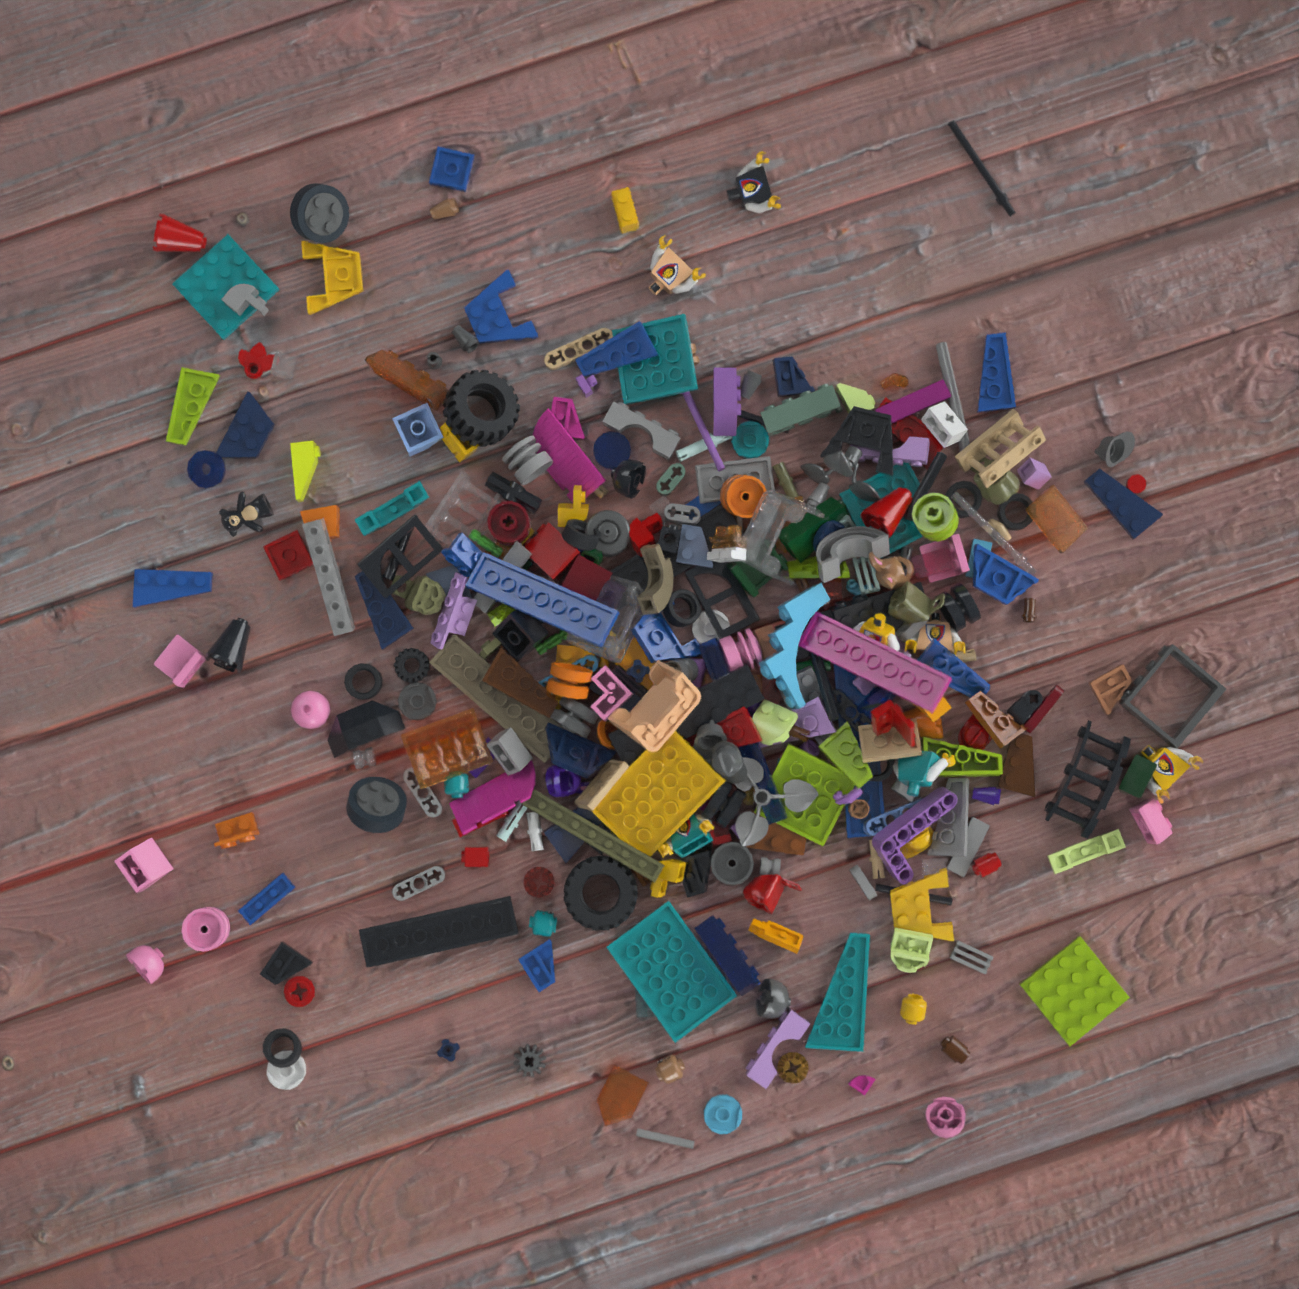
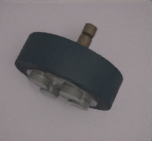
[290,183,349,243]
[346,777,407,833]

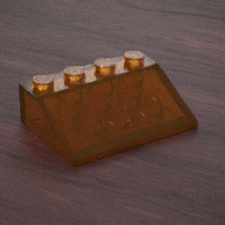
[365,349,448,411]
[400,706,494,789]

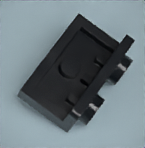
[830,594,875,628]

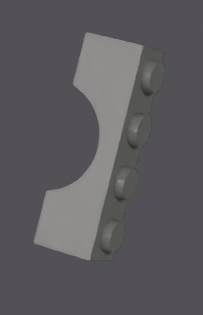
[602,401,680,461]

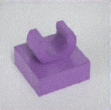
[576,375,598,398]

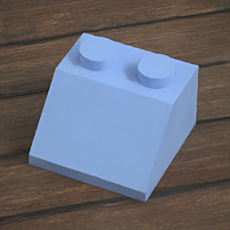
[392,403,443,457]

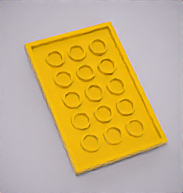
[592,731,726,857]

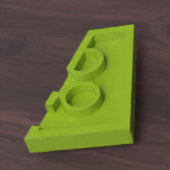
[786,556,850,578]
[819,721,873,789]

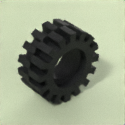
[394,648,430,683]

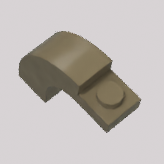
[637,544,673,615]

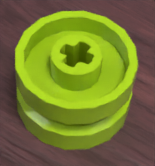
[912,493,959,542]

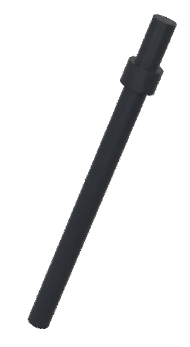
[948,120,1016,217]

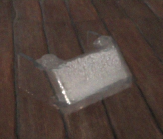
[739,490,824,585]

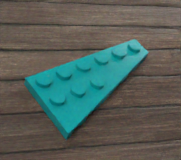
[805,932,870,1052]

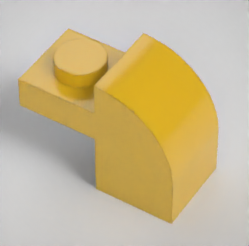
[558,485,589,527]
[650,859,686,898]

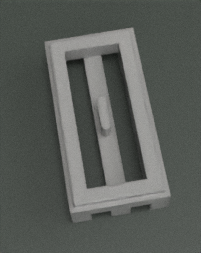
[949,940,994,975]

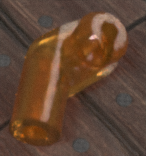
[879,373,909,390]

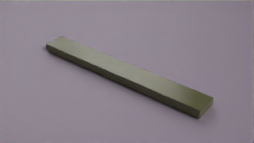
[521,789,665,882]

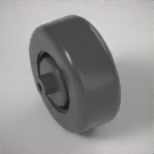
[585,510,630,557]

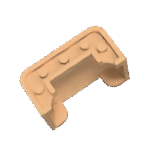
[607,660,701,752]

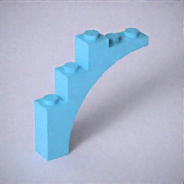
[759,583,830,710]

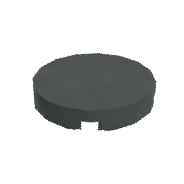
[398,682,437,721]

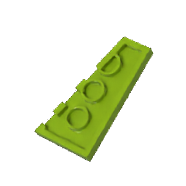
[166,367,220,446]

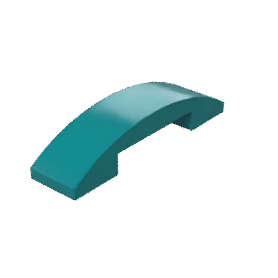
[354,481,430,536]

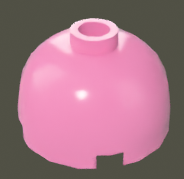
[291,691,330,729]
[126,945,164,984]
[926,1097,965,1138]

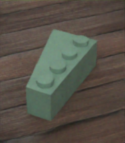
[760,384,843,436]

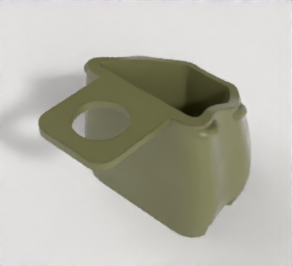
[970,457,1020,505]
[391,575,446,615]
[888,581,945,624]

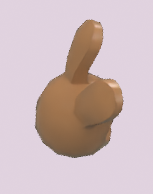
[869,552,914,590]

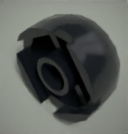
[611,459,646,499]

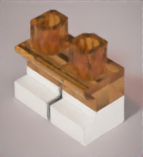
[707,525,747,563]

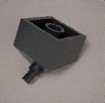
[492,610,549,662]

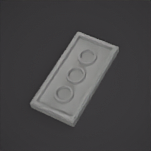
[695,456,775,504]

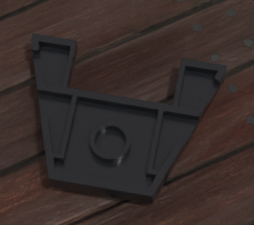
[820,406,894,476]

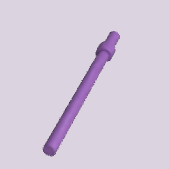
[680,391,725,472]

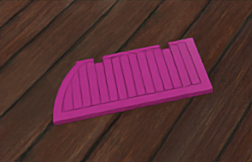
[533,409,606,503]
[449,759,536,835]

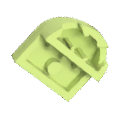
[752,699,798,745]
[890,928,933,973]

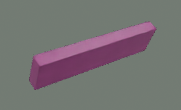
[874,379,951,424]

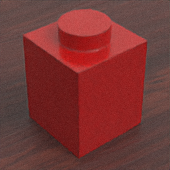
[461,847,490,867]

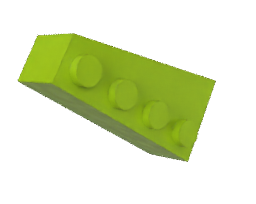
[920,737,1003,777]

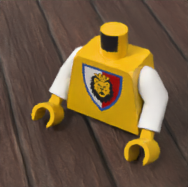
[853,613,900,651]
[1141,745,1204,803]

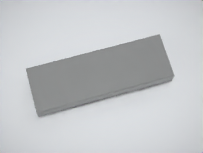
[946,817,990,877]

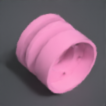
[718,628,763,672]

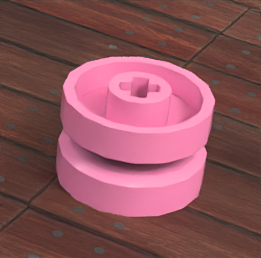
[182,907,230,951]

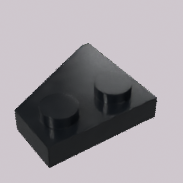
[679,850,712,898]
[260,941,313,985]

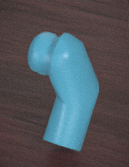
[846,579,874,596]

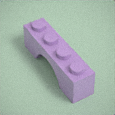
[850,436,930,467]
[745,1008,810,1089]

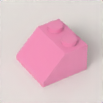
[1129,798,1172,844]

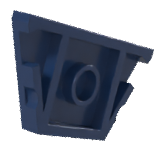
[214,391,275,458]
[545,722,616,778]

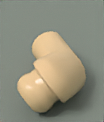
[984,519,1012,542]

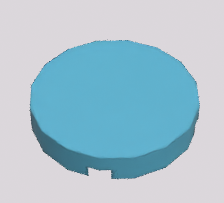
[704,1094,742,1134]

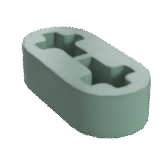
[656,463,686,496]

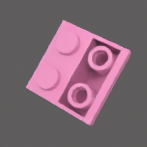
[114,838,174,893]

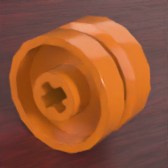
[720,474,767,518]
[546,662,593,699]

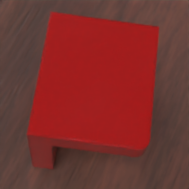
[709,821,732,846]

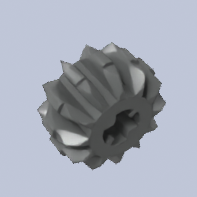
[513,1044,546,1078]

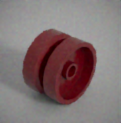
[487,501,531,546]

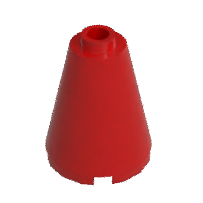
[153,213,207,252]
[860,487,912,538]

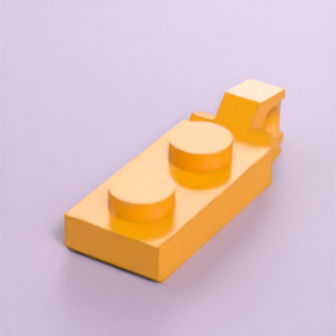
[748,918,803,954]

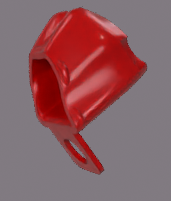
[743,874,802,914]

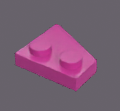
[551,396,585,440]

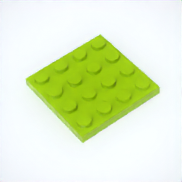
[754,743,855,846]
[1019,936,1130,1046]

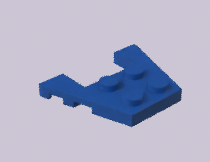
[464,269,538,344]
[631,602,705,663]

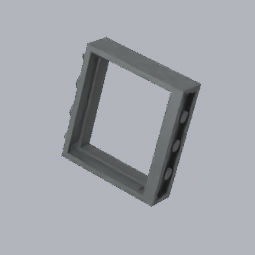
[1119,644,1226,748]

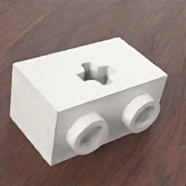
[921,401,968,448]

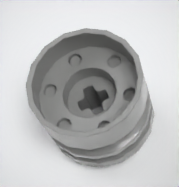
[502,435,553,486]

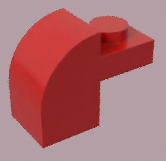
[629,513,663,557]

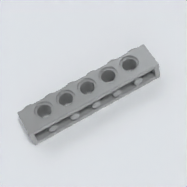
[302,518,356,636]

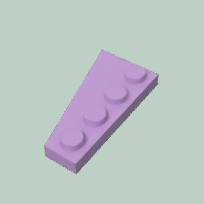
[757,697,836,748]

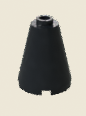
[205,618,251,673]

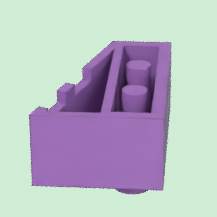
[713,368,741,436]

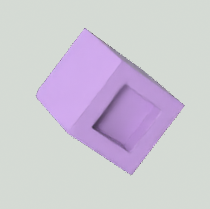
[1017,458,1051,489]

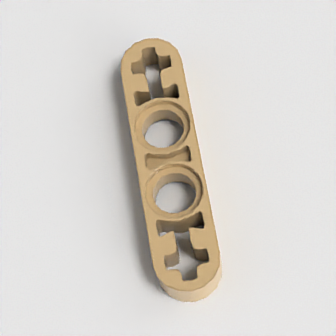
[544,328,613,370]

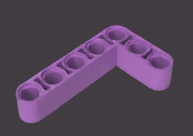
[872,787,957,884]

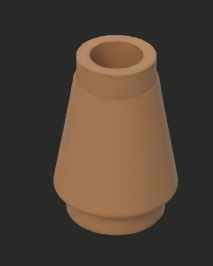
[430,198,459,220]

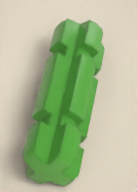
[469,529,503,558]
[535,630,571,655]

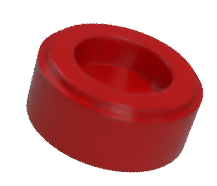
[1126,474,1147,494]

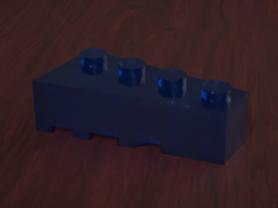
[694,915,761,996]

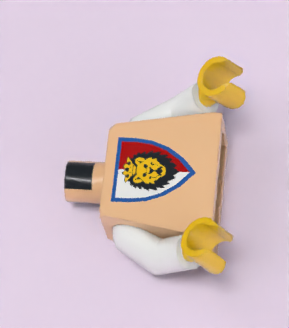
[648,235,706,295]
[904,613,965,657]

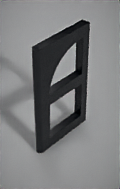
[357,514,444,599]
[684,561,760,639]

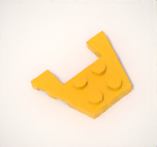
[301,241,364,315]
[890,868,954,941]

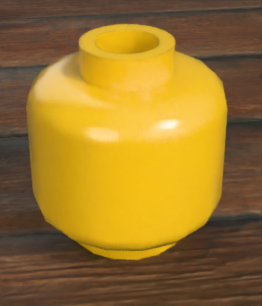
[900,994,927,1025]

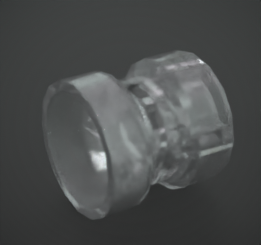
[353,747,376,769]

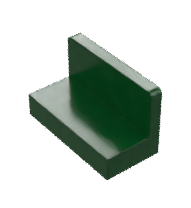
[1118,754,1157,799]

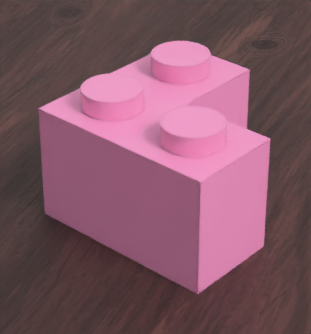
[590,666,633,721]

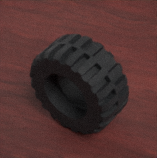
[443,369,520,447]
[563,855,638,931]

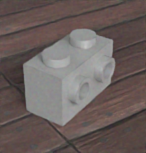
[487,727,532,776]

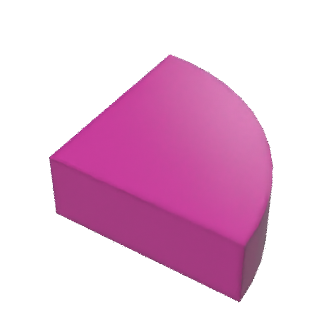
[848,1075,876,1096]

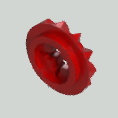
[284,976,315,1007]

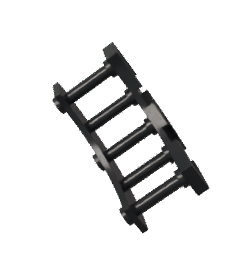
[1044,720,1131,839]

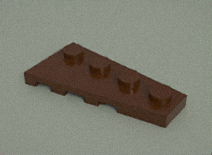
[482,647,559,719]

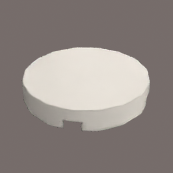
[692,610,730,648]
[267,1050,306,1090]

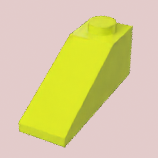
[290,441,320,502]

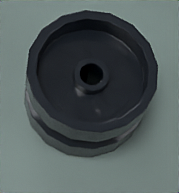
[935,583,981,632]
[701,781,747,829]

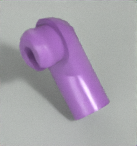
[833,787,863,805]

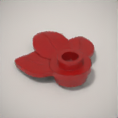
[238,342,277,379]

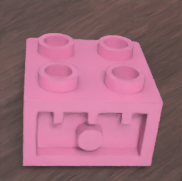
[919,534,970,583]
[154,635,206,688]

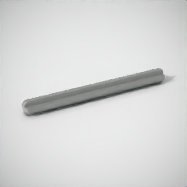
[936,342,970,452]

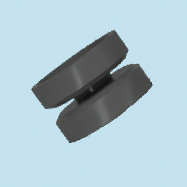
[550,696,600,739]
[710,841,754,885]

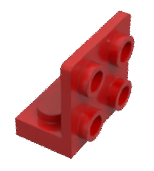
[871,700,916,748]

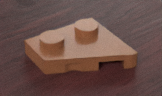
[1088,664,1132,715]

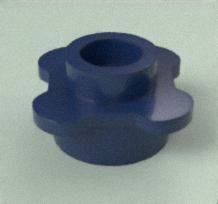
[627,659,650,683]
[437,1039,460,1062]

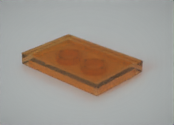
[1025,485,1088,553]

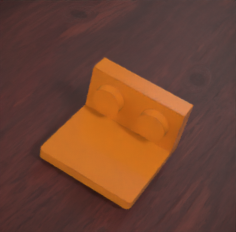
[214,812,260,849]

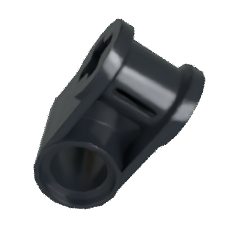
[1006,690,1043,726]

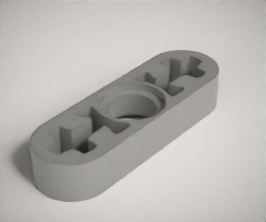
[403,768,443,817]
[392,866,446,901]

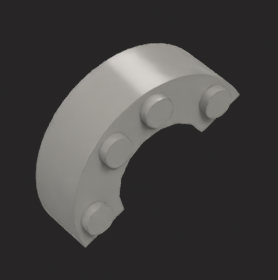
[816,527,890,583]

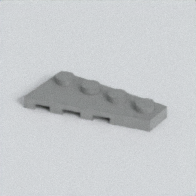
[927,778,969,857]

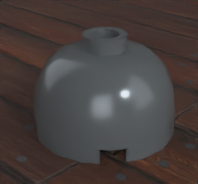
[756,978,791,1019]

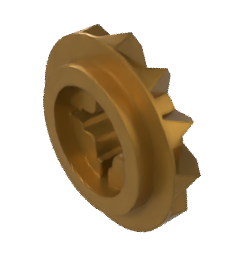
[777,1052,809,1084]

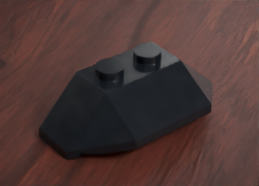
[327,700,406,758]

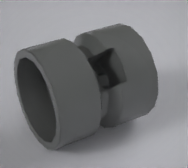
[665,658,698,682]

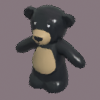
[219,491,274,537]

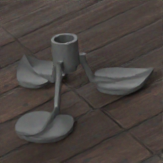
[800,446,881,502]

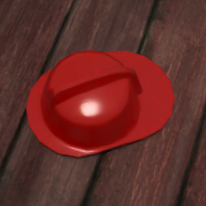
[958,714,992,750]

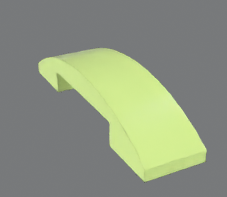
[1047,829,1126,874]

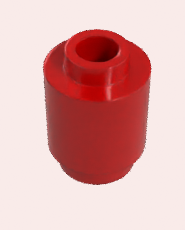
[971,852,1002,878]

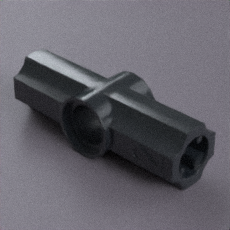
[485,472,542,514]

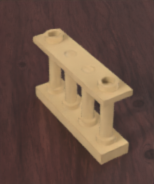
[954,409,1046,488]

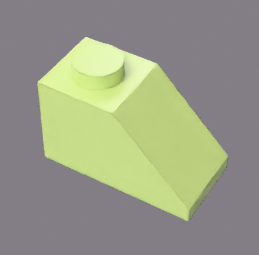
[835,383,875,414]

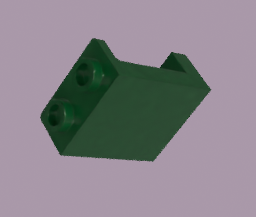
[726,537,789,598]

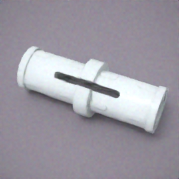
[526,812,544,851]

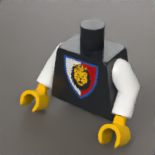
[726,152,781,214]

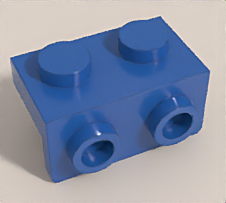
[441,532,483,577]

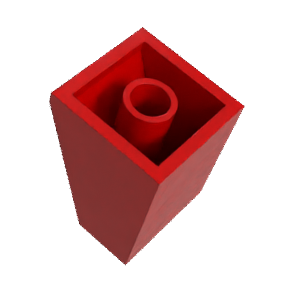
[523,523,581,583]

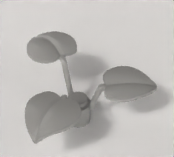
[735,757,818,846]

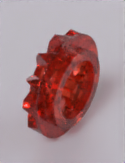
[523,867,554,898]

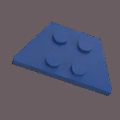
[973,544,1039,605]

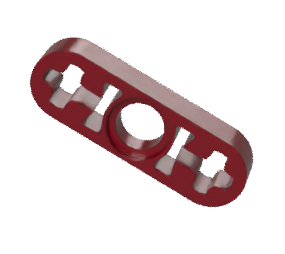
[1023,684,1065,733]

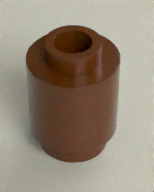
[940,1035,970,1064]

